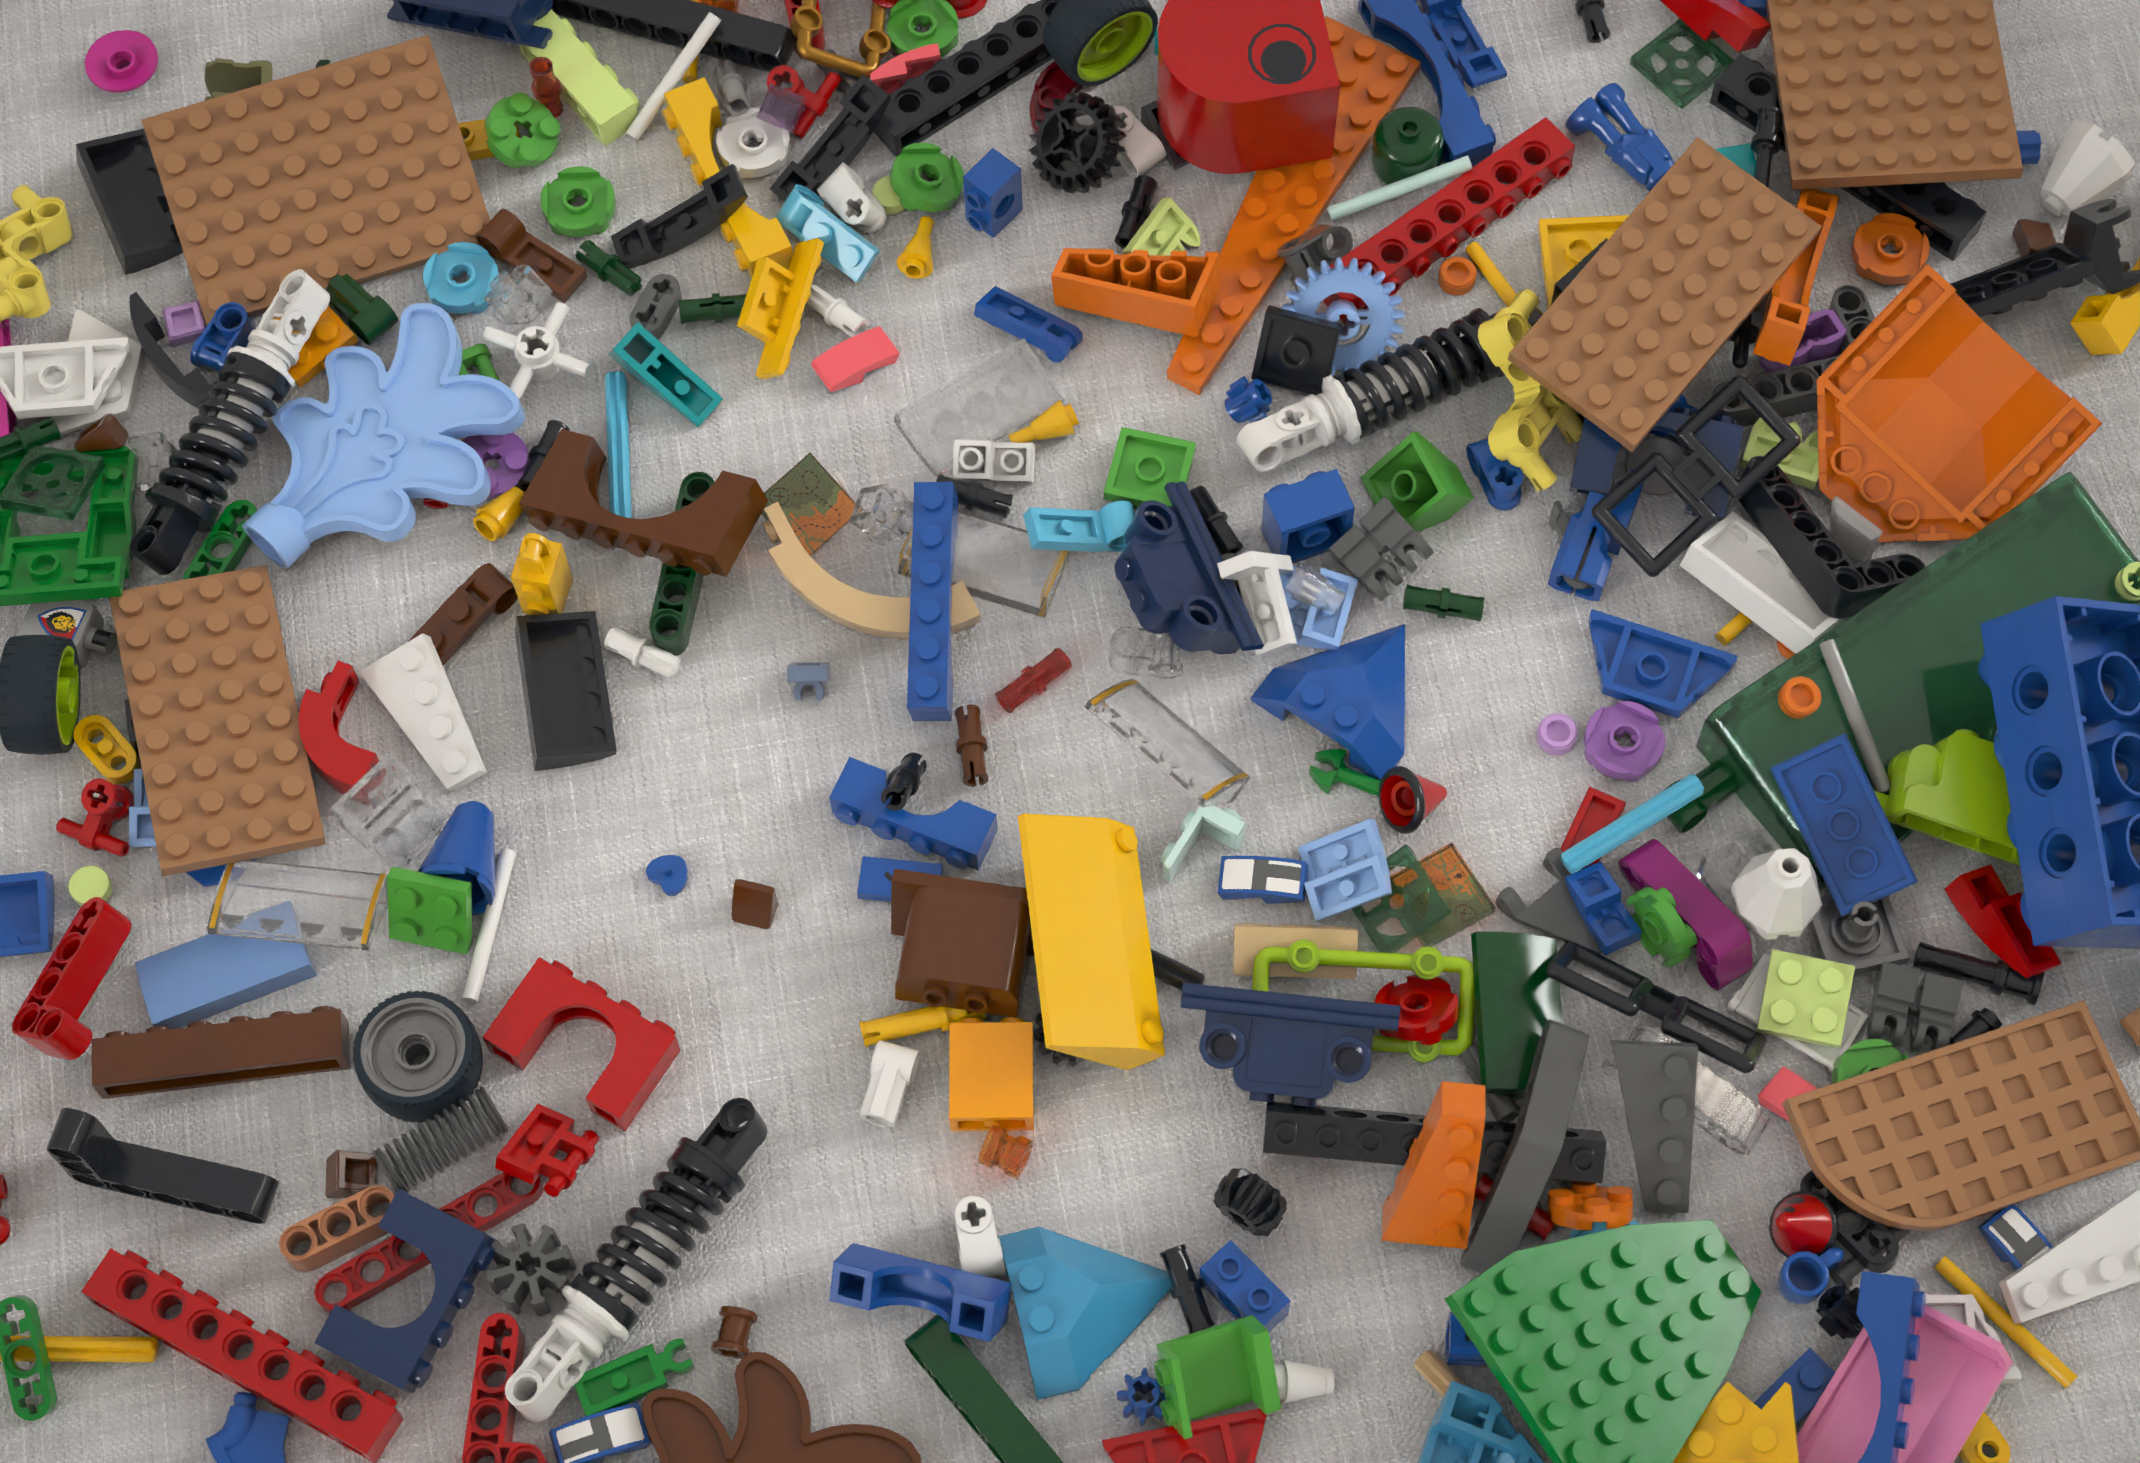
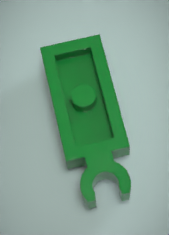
[574,1338,694,1416]

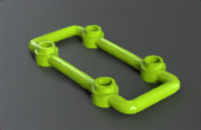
[1252,940,1475,1063]

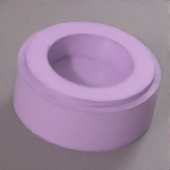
[1536,714,1578,755]

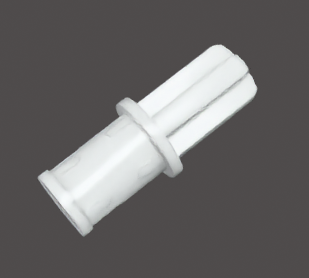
[806,285,870,337]
[604,626,681,677]

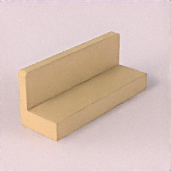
[1233,923,1358,979]

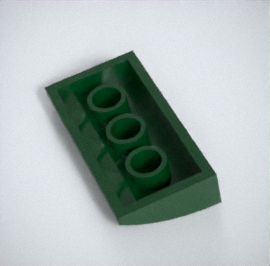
[1471,931,1563,1100]

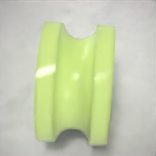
[2114,562,2140,602]

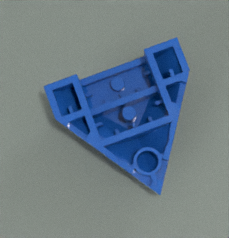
[1251,624,1405,781]

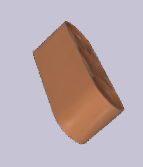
[279,1185,394,1272]

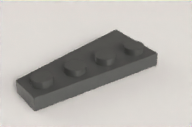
[1611,1040,1698,1213]

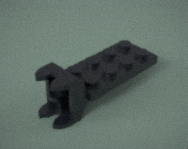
[1950,199,2140,318]

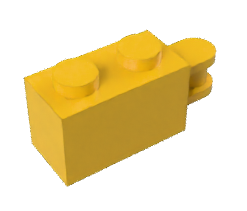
[511,533,573,615]

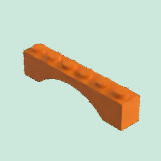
[1753,189,1839,366]

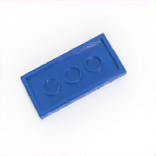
[1770,733,1918,917]

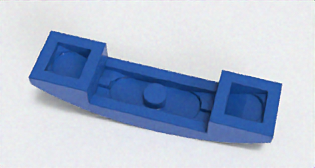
[1420,0,1507,88]

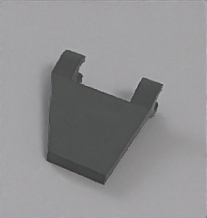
[1495,848,1603,955]

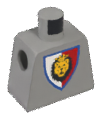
[16,600,117,669]

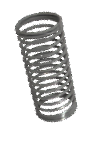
[373,1087,509,1192]

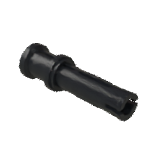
[1913,941,2044,1005]

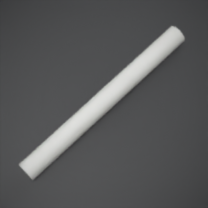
[626,12,721,141]
[462,848,516,1004]

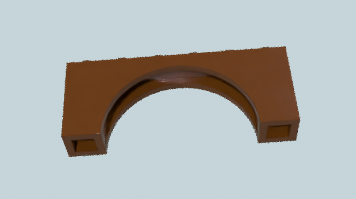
[519,429,768,577]

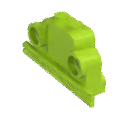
[1874,729,2020,866]

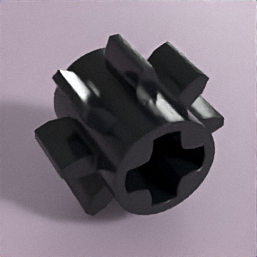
[1816,1285,1864,1339]

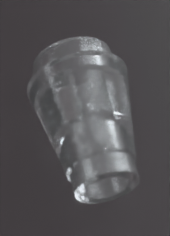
[1284,563,1346,614]

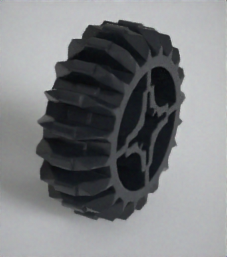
[1029,92,1127,194]

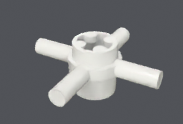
[483,302,592,400]

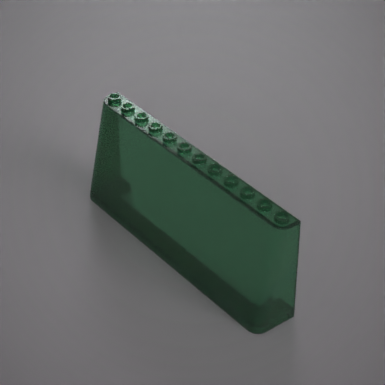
[1696,472,2140,891]

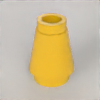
[473,487,524,541]

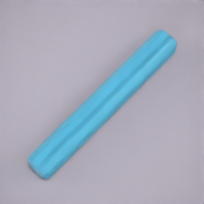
[1561,774,1704,874]

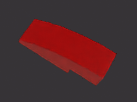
[1660,0,1770,53]
[1944,864,2062,978]

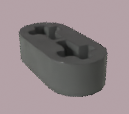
[630,274,682,339]

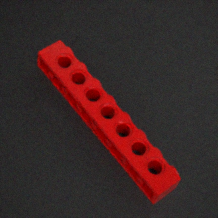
[1323,117,1575,324]
[81,1248,404,1463]

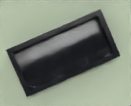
[76,128,183,275]
[515,611,617,771]

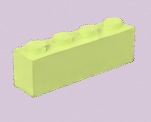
[519,9,640,146]

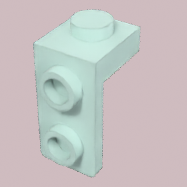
[1160,800,1246,882]

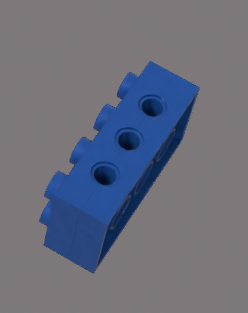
[1980,596,2140,949]

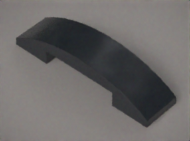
[770,74,891,202]
[610,164,748,269]
[130,292,211,409]

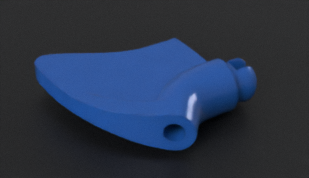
[206,1392,291,1463]

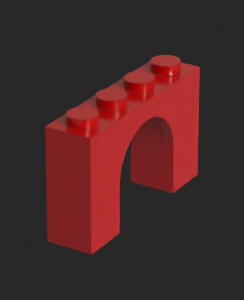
[482,957,681,1131]

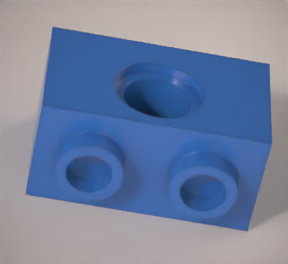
[963,148,1023,238]
[1199,1240,1291,1332]

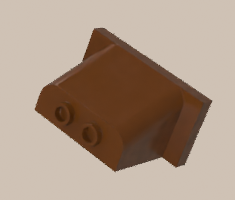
[891,869,1034,1018]

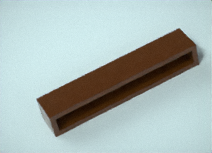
[91,1006,351,1099]

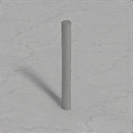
[1819,639,1891,794]

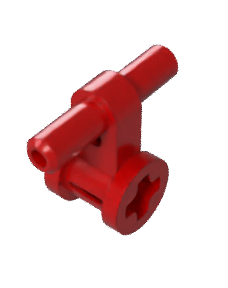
[767,65,842,139]
[56,778,134,857]

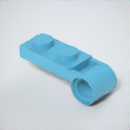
[776,185,880,282]
[1023,501,1135,552]

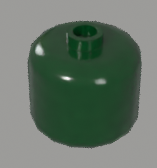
[1372,107,1444,185]

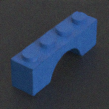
[829,757,998,871]
[829,1243,1012,1342]

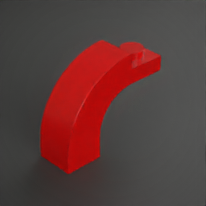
[299,660,383,803]

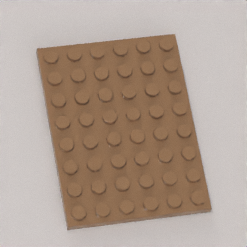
[1765,0,2023,190]
[141,35,490,325]

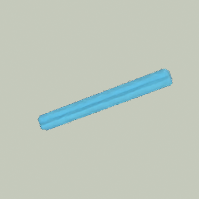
[605,371,632,518]

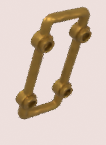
[791,0,891,78]

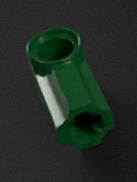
[326,274,399,345]
[1663,759,1740,833]

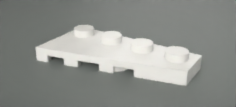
[359,633,487,792]
[1999,1188,2140,1324]

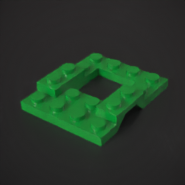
[0,445,140,606]

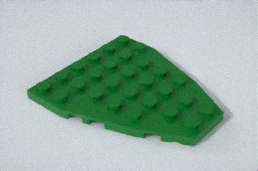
[1444,1220,1761,1463]

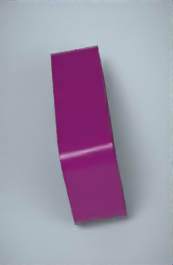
[1618,838,1753,991]

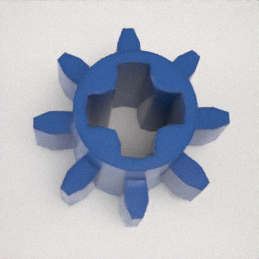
[1224,376,1272,423]
[1117,1368,1166,1426]

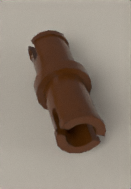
[955,704,988,787]

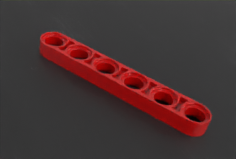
[314,1172,543,1313]

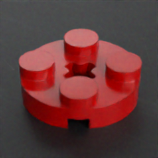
[1375,975,1459,1045]

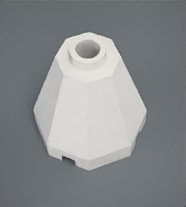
[2040,120,2136,216]
[1731,848,1822,940]

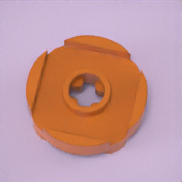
[1851,213,1930,285]
[1548,1181,1633,1230]

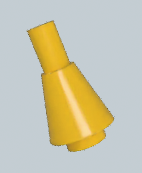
[897,216,934,279]
[1008,399,1079,443]

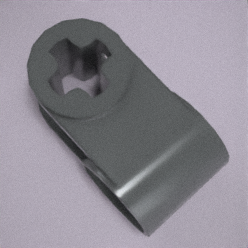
[1277,224,1353,285]

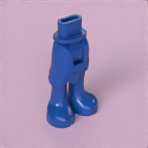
[1565,83,1675,192]

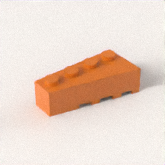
[1051,248,1221,337]
[1381,1081,1485,1249]

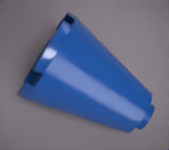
[417,801,495,916]

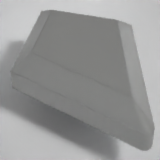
[1831,497,1882,562]

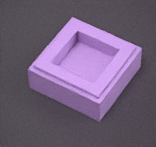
[162,300,207,347]

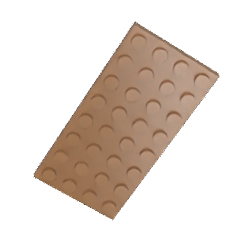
[1508,137,1822,452]
[110,565,326,877]

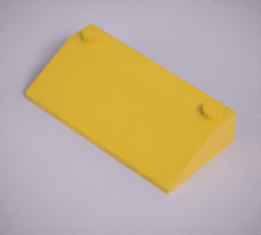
[1018,813,1165,1071]

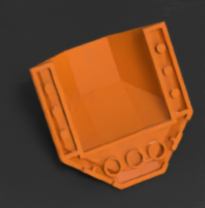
[1817,264,2103,543]

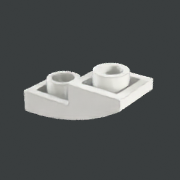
[953,440,1035,483]

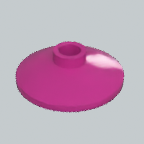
[85,30,158,93]

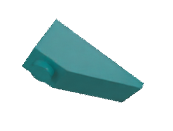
[608,322,723,427]

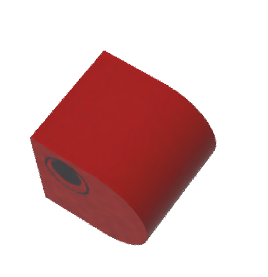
[1157,0,1340,174]

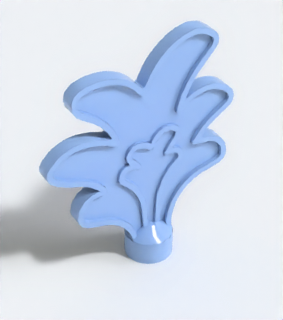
[242,303,525,569]

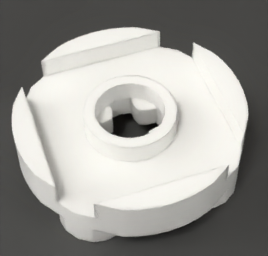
[716,108,791,179]

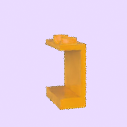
[949,1017,1034,1131]

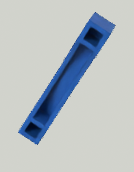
[1357,0,1496,167]
[907,482,958,721]
[1856,1271,1926,1463]

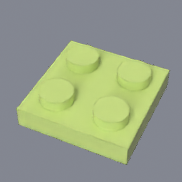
[1756,949,1855,1049]

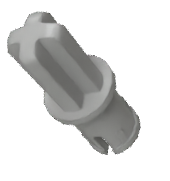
[716,60,750,115]

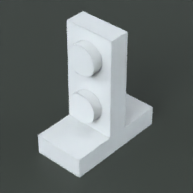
[1217,551,1297,656]

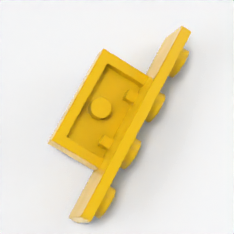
[737,238,824,380]

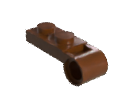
[476,209,588,303]
[408,563,518,666]

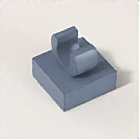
[787,662,830,700]

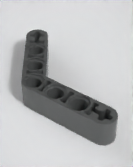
[1460,1019,1589,1273]

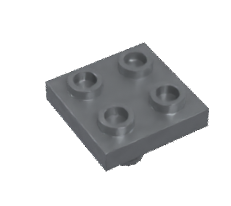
[1809,895,1910,975]

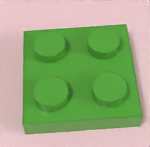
[1104,427,1196,507]
[387,866,472,955]

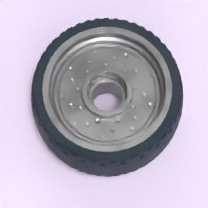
[353,991,483,1123]

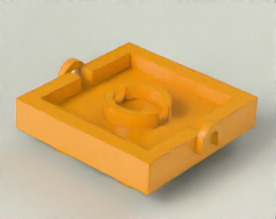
[273,306,359,388]

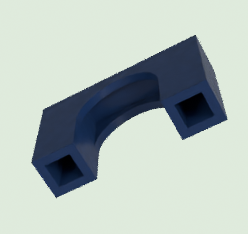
[1569,407,1744,521]
[314,1189,497,1394]

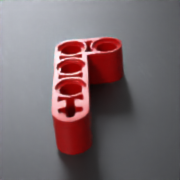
[12,897,132,1060]
[462,1313,548,1463]

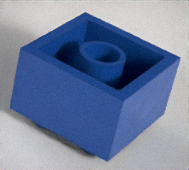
[1261,469,1355,564]

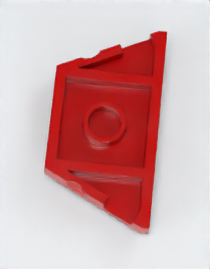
[1102,1408,1267,1463]

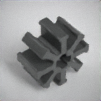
[485,1223,576,1316]

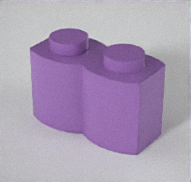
[1759,310,1847,372]

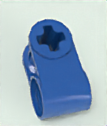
[190,302,255,375]
[1466,438,1524,511]

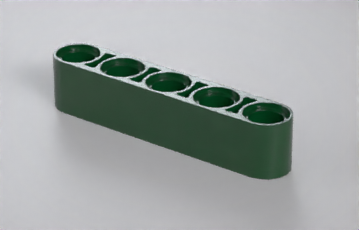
[649,472,714,656]
[904,1314,1063,1463]

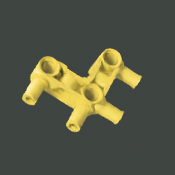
[0,185,73,322]
[1478,289,1583,491]

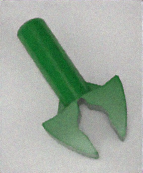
[1309,749,1380,797]

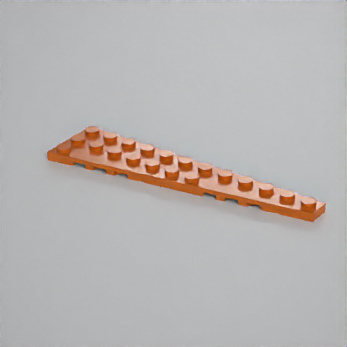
[1167,16,1421,395]

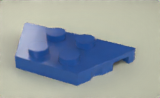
[1588,609,1738,718]

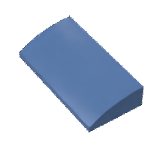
[135,903,317,1029]

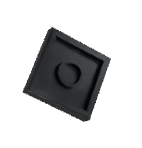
[1251,305,1342,396]

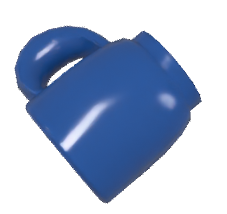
[1778,1247,1844,1305]

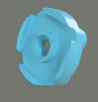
[423,242,500,314]

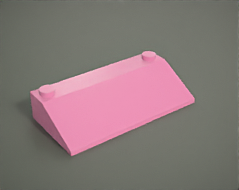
[1797,1305,2013,1463]

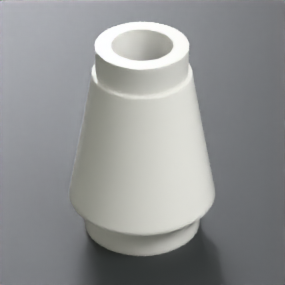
[1274,1360,1334,1404]

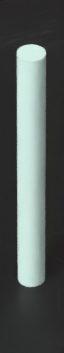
[1327,155,1473,221]

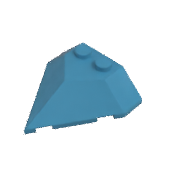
[997,1227,1173,1400]
[1418,1381,1544,1463]

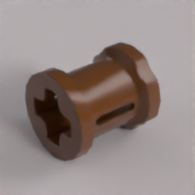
[711,1306,758,1359]

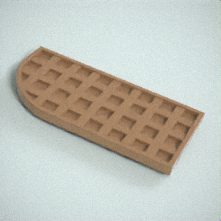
[1782,1000,2140,1231]

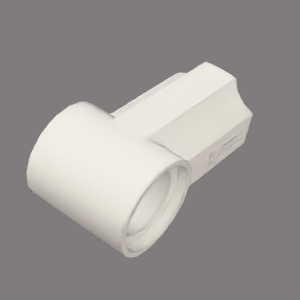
[860,1040,920,1128]

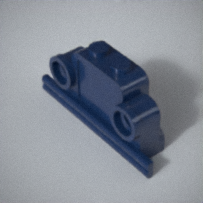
[386,0,553,49]
[1114,481,1264,654]
[1181,983,1401,1107]

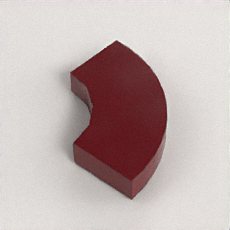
[1029,61,1083,133]

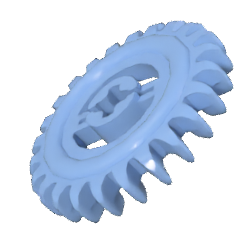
[1281,257,1405,376]

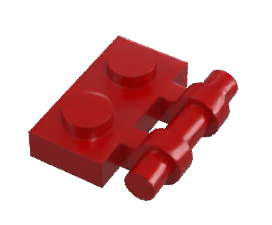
[495,1104,599,1197]

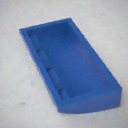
[0,871,54,957]

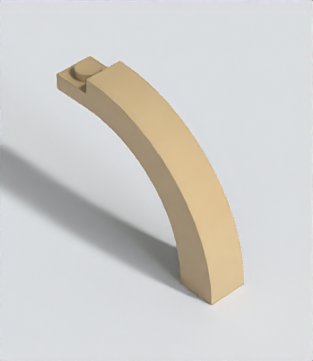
[762,502,981,639]

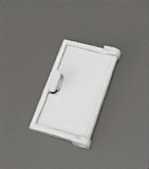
[1726,953,1869,1072]

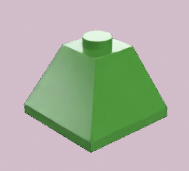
[1360,431,1474,532]

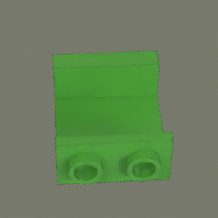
[1154,1315,1281,1439]

